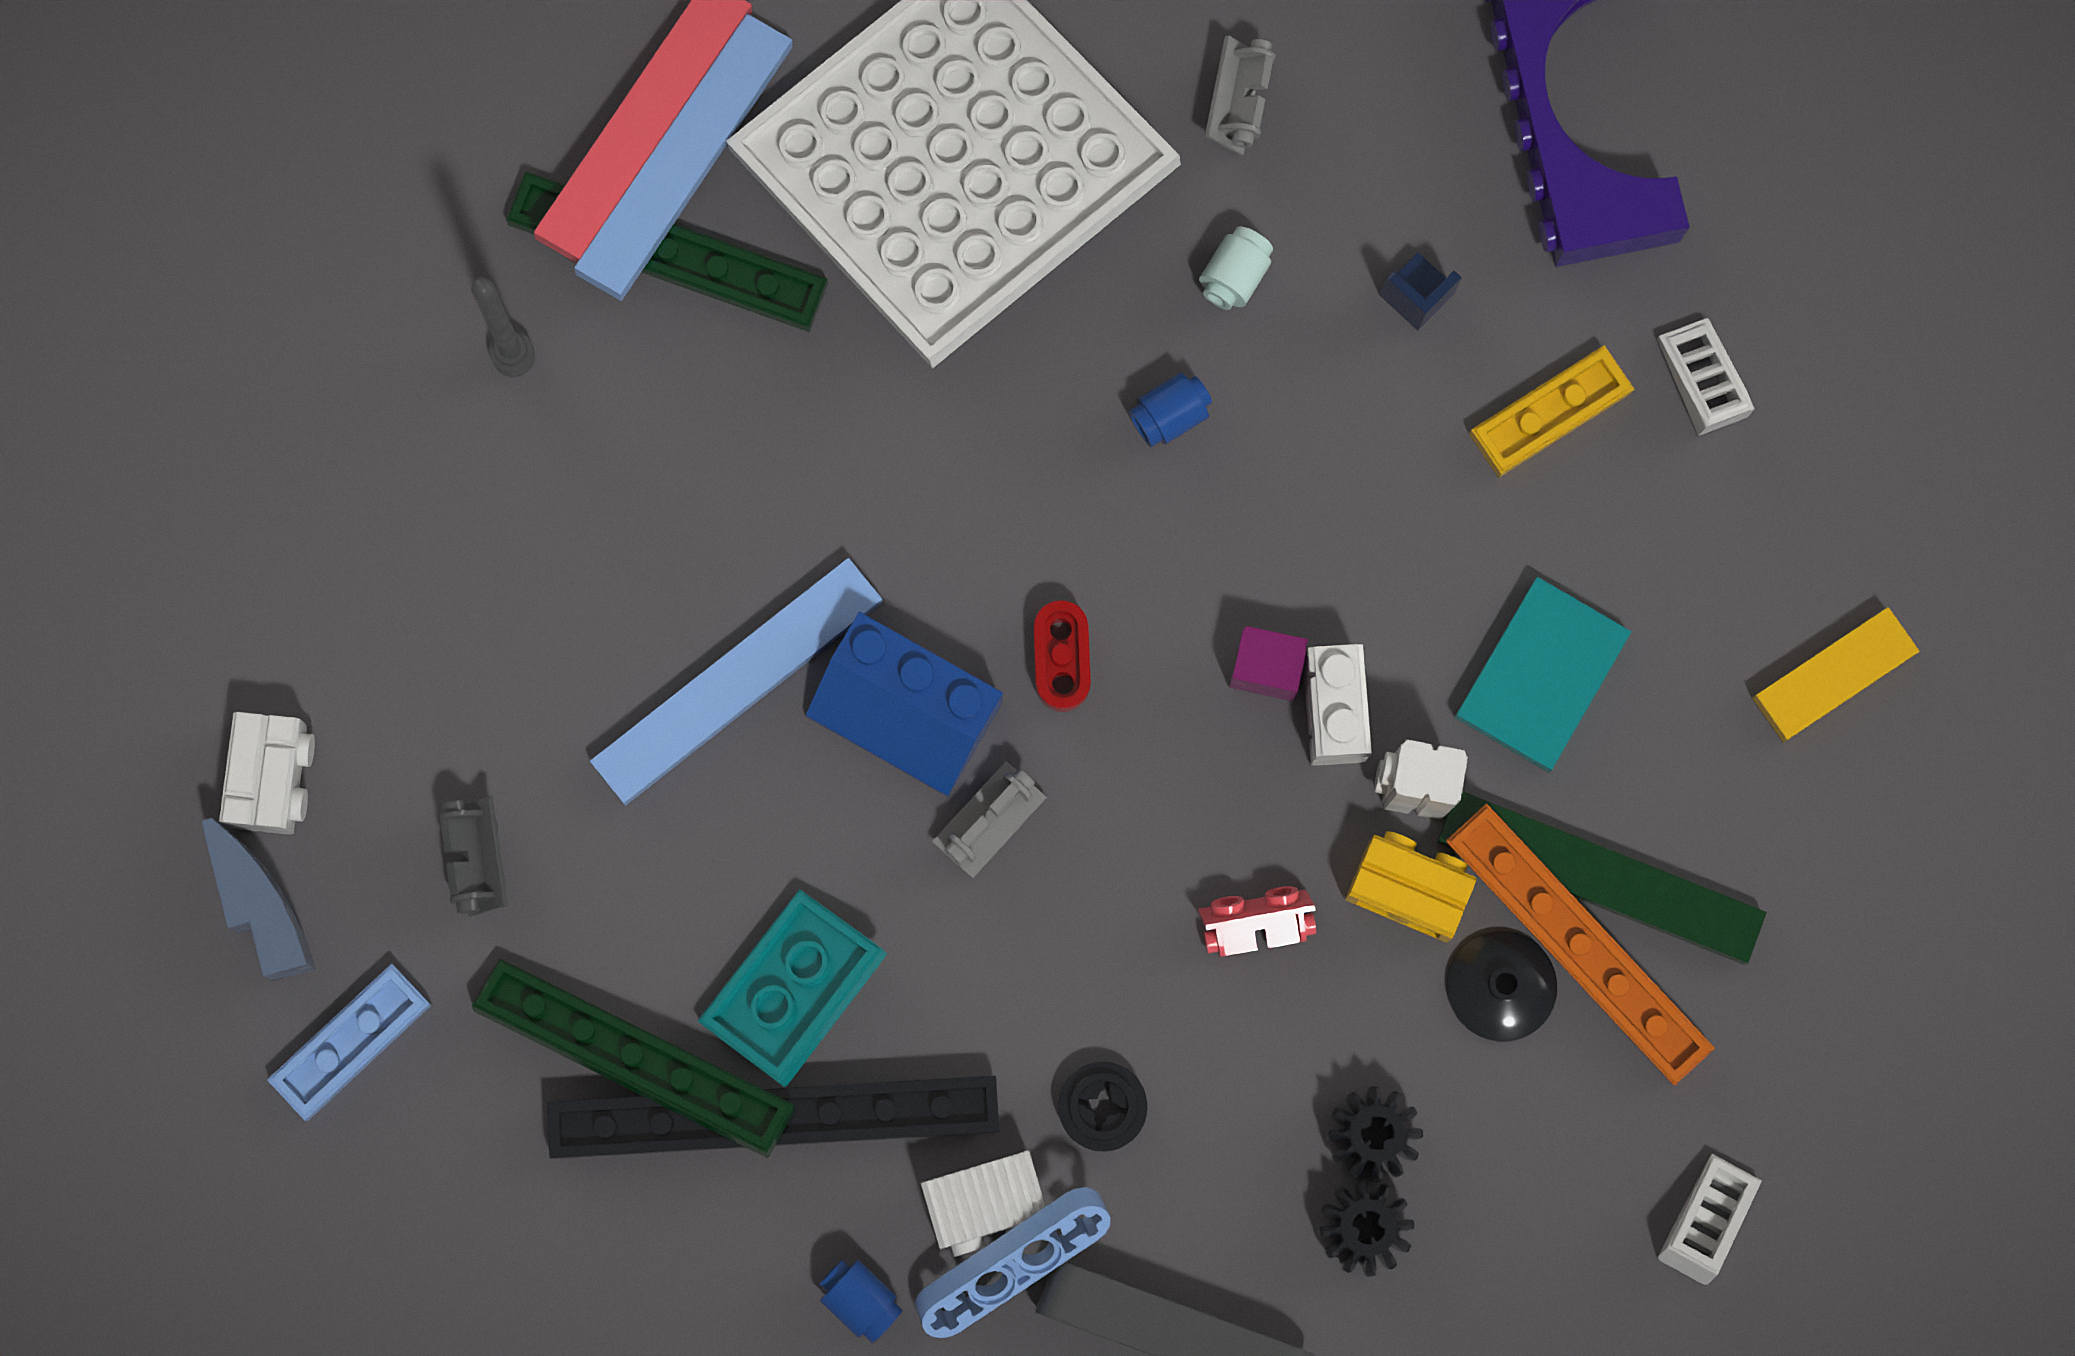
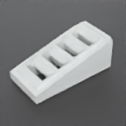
[1657,318,1755,436]
[1658,1154,1762,1285]

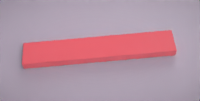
[534,0,752,263]

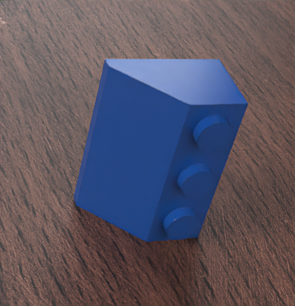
[806,612,1003,797]

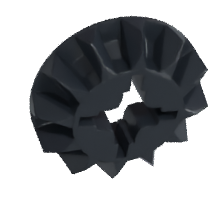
[1058,1062,1147,1152]

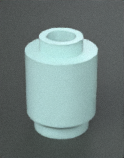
[1199,226,1273,310]

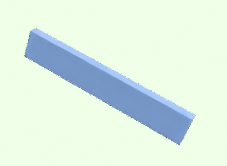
[574,14,793,301]
[590,558,883,806]

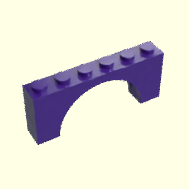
[1484,0,1690,267]

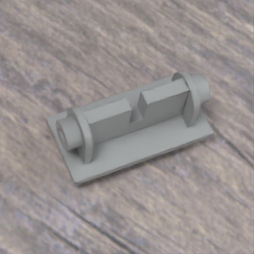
[1205,36,1276,155]
[932,761,1047,879]

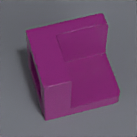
[1229,626,1308,701]

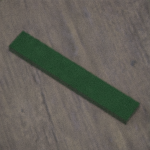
[506,171,828,333]
[1436,791,1767,965]
[472,958,795,1158]

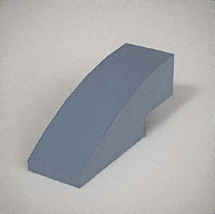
[201,818,316,981]

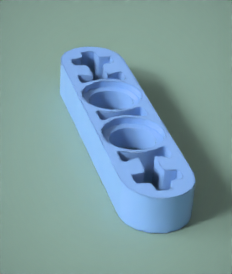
[915,1187,1111,1338]

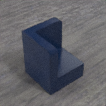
[1379,252,1462,331]

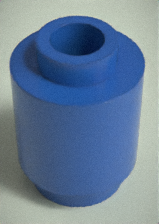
[1128,372,1212,447]
[819,1259,903,1343]

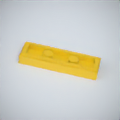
[1469,345,1634,478]
[1752,607,1920,743]

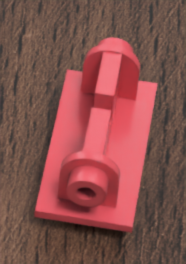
[1198,886,1316,957]

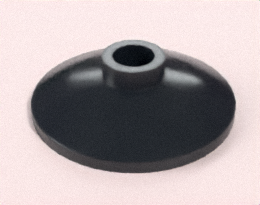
[1447,931,1557,1042]

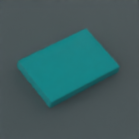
[1454,577,1632,773]
[698,889,887,1088]

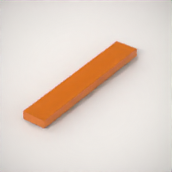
[1445,803,1715,1086]

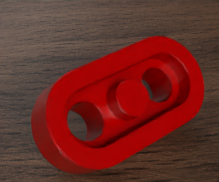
[1033,600,1091,712]

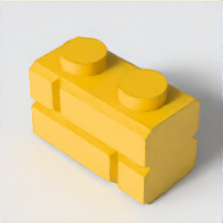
[1345,831,1477,943]

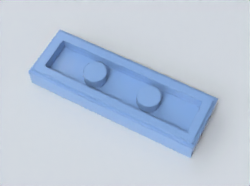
[267,964,432,1121]

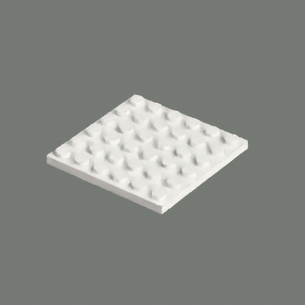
[726,0,1181,369]

